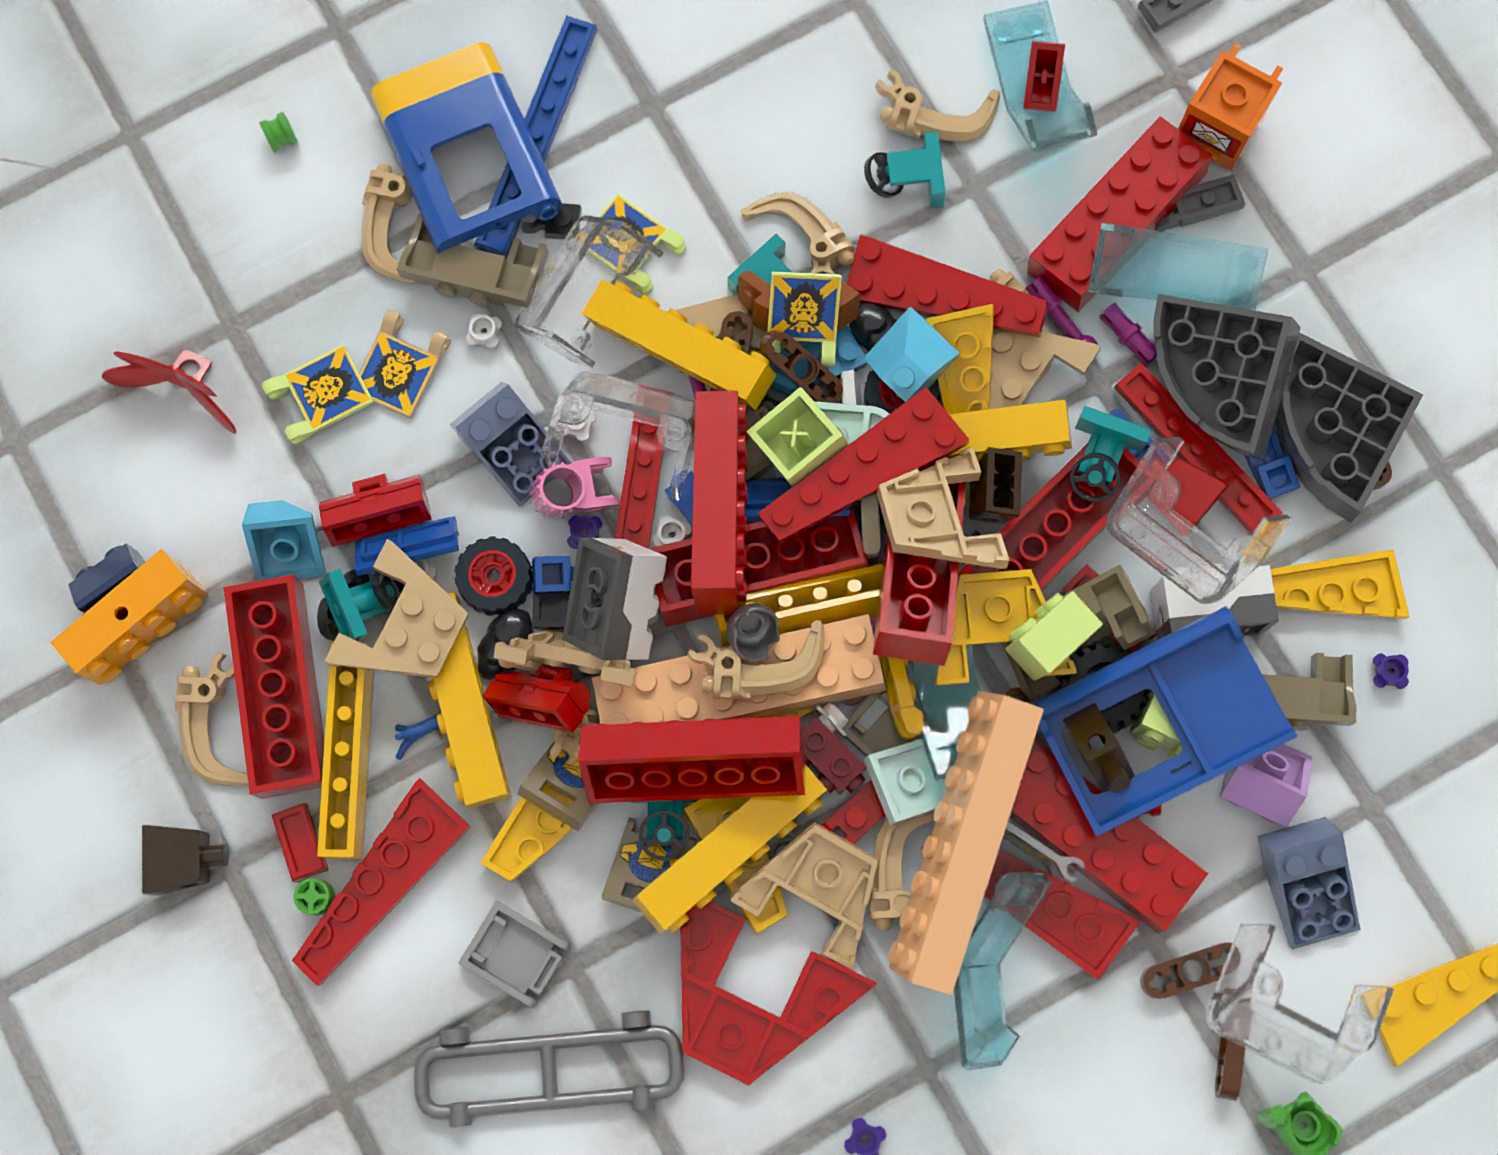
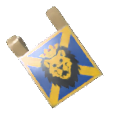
[359,310,451,419]

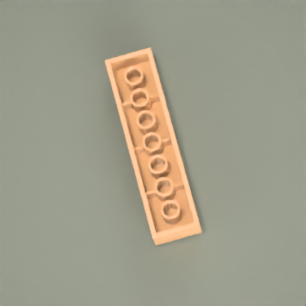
[592,614,886,724]
[888,691,1044,995]

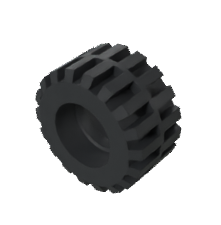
[1056,642,1151,734]

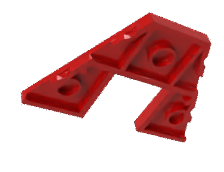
[680,901,877,1085]

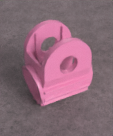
[529,457,620,520]

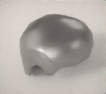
[726,603,780,662]

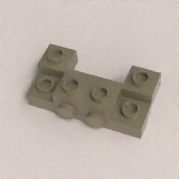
[397,214,549,308]
[1000,565,1156,700]
[1262,653,1356,731]

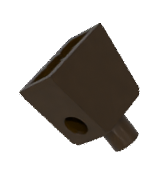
[969,447,1022,524]
[1063,703,1135,792]
[142,825,229,896]

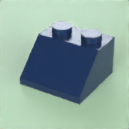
[68,543,145,613]

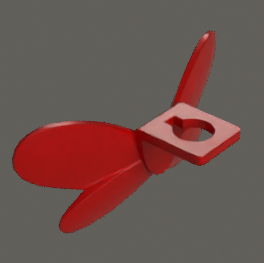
[101,350,237,434]

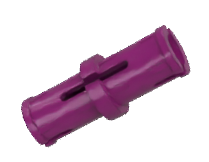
[1099,303,1157,366]

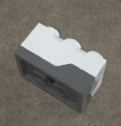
[562,537,667,660]
[1150,562,1279,640]

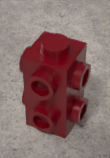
[802,716,866,796]

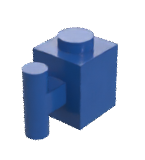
[531,556,574,593]

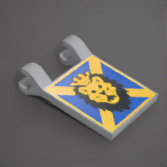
[1003,821,1085,883]

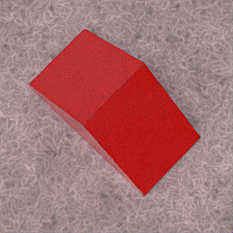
[1023,40,1066,112]

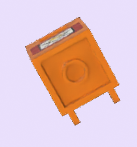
[1178,42,1283,172]

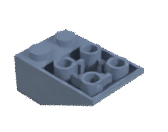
[449,382,571,507]
[1257,817,1361,949]

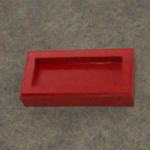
[271,802,329,882]

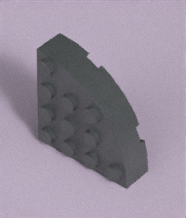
[1153,294,1301,461]
[1275,332,1423,523]

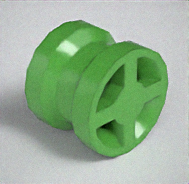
[259,112,298,153]
[293,878,336,916]

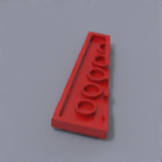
[846,235,1049,338]
[758,387,970,543]
[292,778,471,986]
[920,833,1140,980]

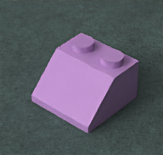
[1220,744,1312,827]

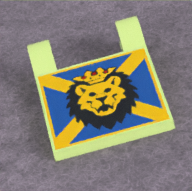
[576,194,686,295]
[767,272,842,367]
[262,344,374,445]

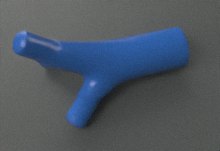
[395,715,439,760]

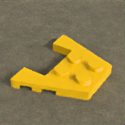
[935,569,1077,686]

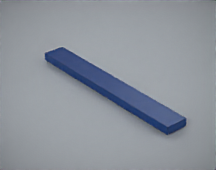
[474,15,597,259]

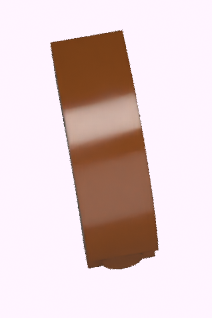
[738,270,860,332]

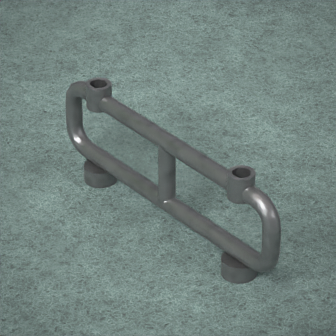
[414,1010,684,1127]

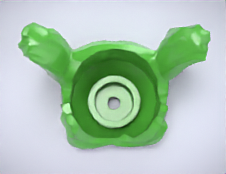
[1256,1091,1343,1155]

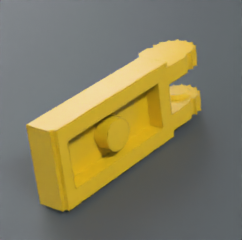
[878,655,925,740]

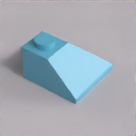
[864,307,960,402]
[242,500,326,581]

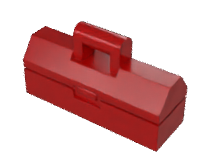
[319,473,432,547]
[482,664,591,733]

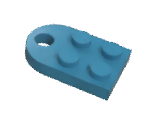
[760,326,868,394]

